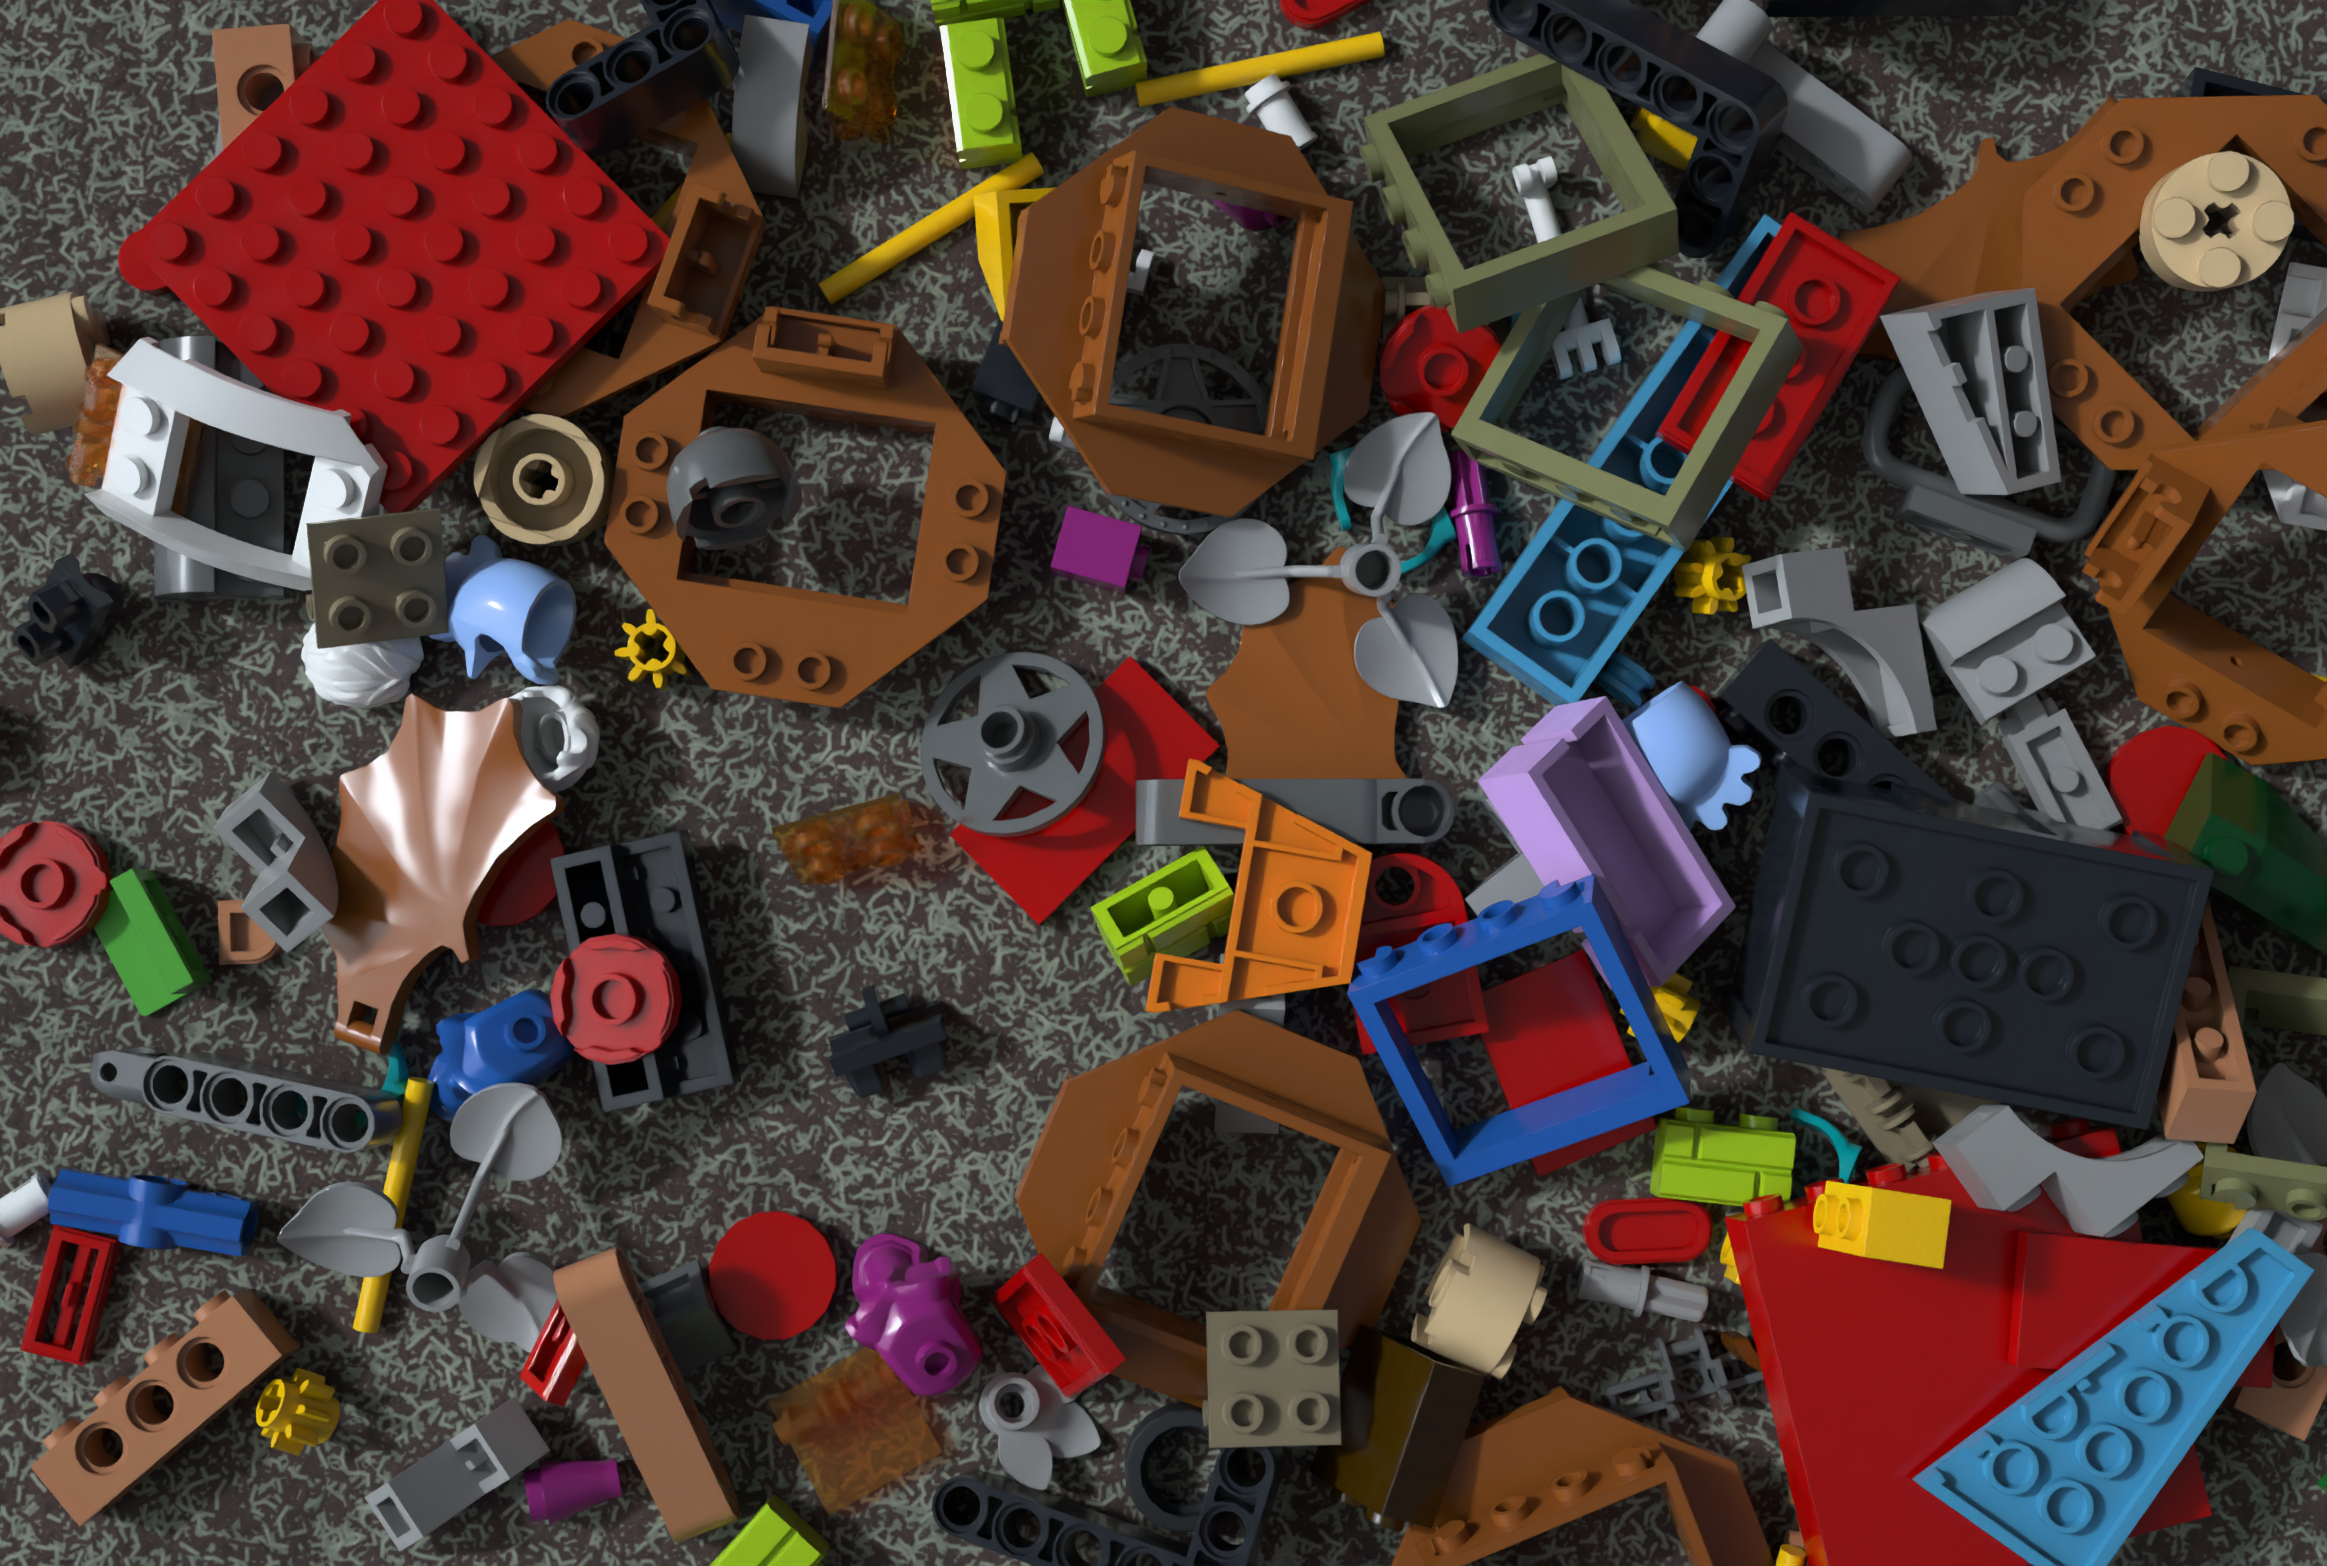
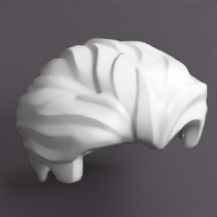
[301,622,424,709]
[509,685,600,792]

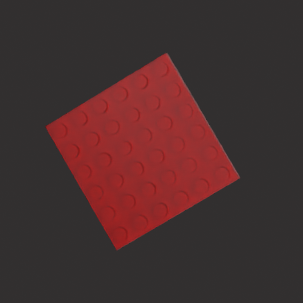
[126,0,670,514]

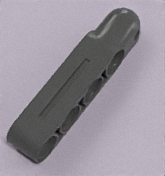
[1136,778,1455,846]
[90,1046,403,1153]

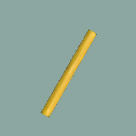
[1135,31,1385,108]
[818,152,1044,305]
[353,1077,434,1333]

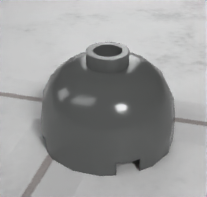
[666,426,803,550]

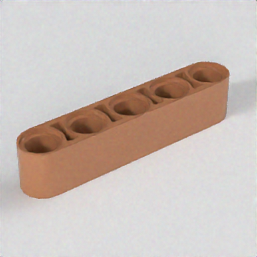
[553,1246,741,1543]

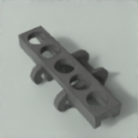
[1605,1326,1764,1423]

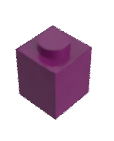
[1050,506,1151,595]

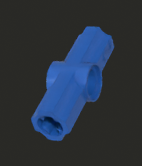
[47,1167,259,1257]

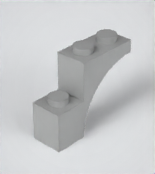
[1742,547,1937,740]
[1932,1104,2204,1238]

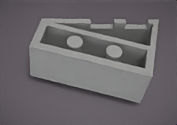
[1880,288,2062,495]

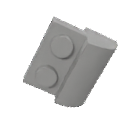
[1918,557,2096,726]

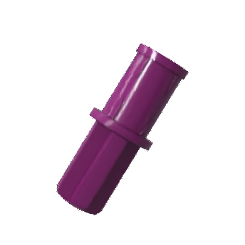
[1448,450,1503,578]

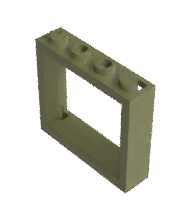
[1359,53,1679,334]
[1450,262,1804,552]
[2200,966,2327,1221]

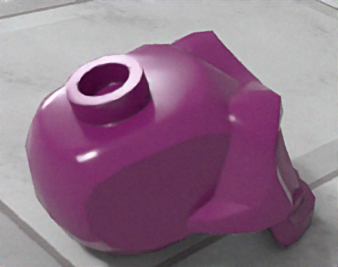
[845,1233,983,1398]

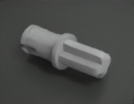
[1576,1257,1709,1322]

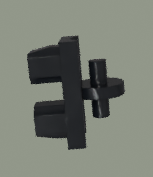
[12,553,124,669]
[829,984,946,1099]

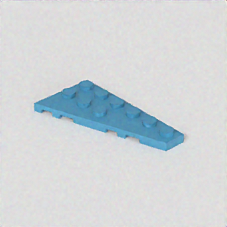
[1912,1228,2314,1566]

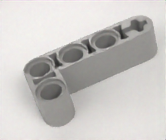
[1695,0,1912,213]

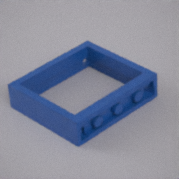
[1347,873,1691,1187]

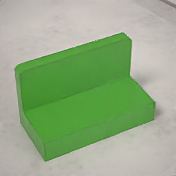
[94,868,213,1016]

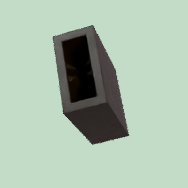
[1309,1324,1485,1531]

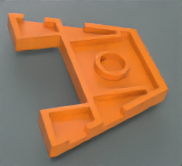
[1145,759,1372,1013]

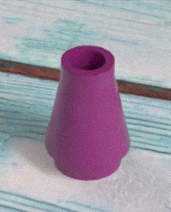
[524,1458,623,1526]

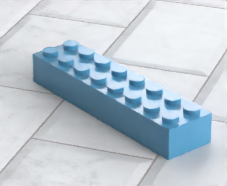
[1461,214,1781,706]

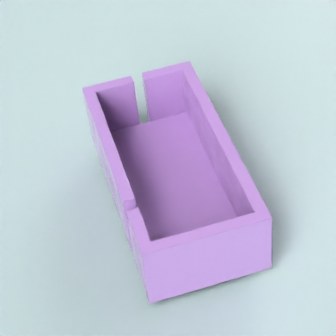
[1478,696,1736,990]

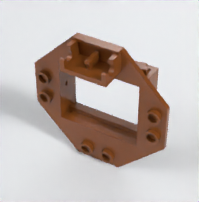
[490,19,767,419]
[2020,95,2327,470]
[998,107,1387,518]
[604,306,1007,709]
[2082,407,2327,766]
[1015,1008,1422,1408]
[1391,1386,1775,1566]

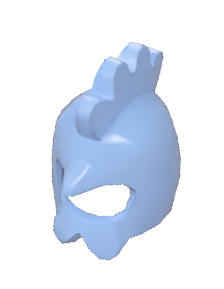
[428,535,577,685]
[1621,681,1762,832]

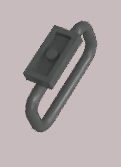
[1861,366,2117,561]

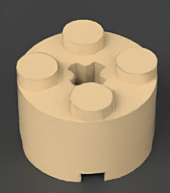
[2139,151,2294,292]
[0,291,122,435]
[474,414,615,546]
[1411,1223,1547,1380]

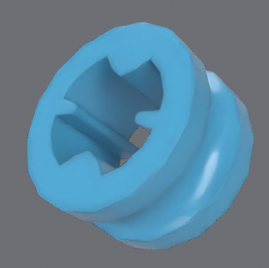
[1593,651,1657,709]

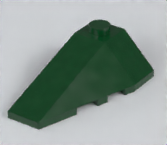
[2163,753,2327,961]

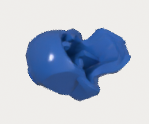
[428,989,576,1122]

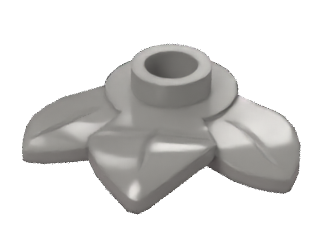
[979,1364,1101,1491]

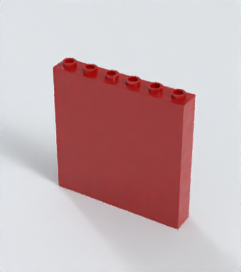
[1724,1117,2212,1566]

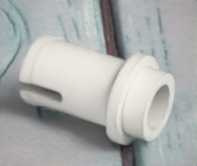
[1244,74,1318,151]
[0,1173,51,1248]

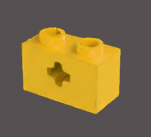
[1813,1181,1952,1269]

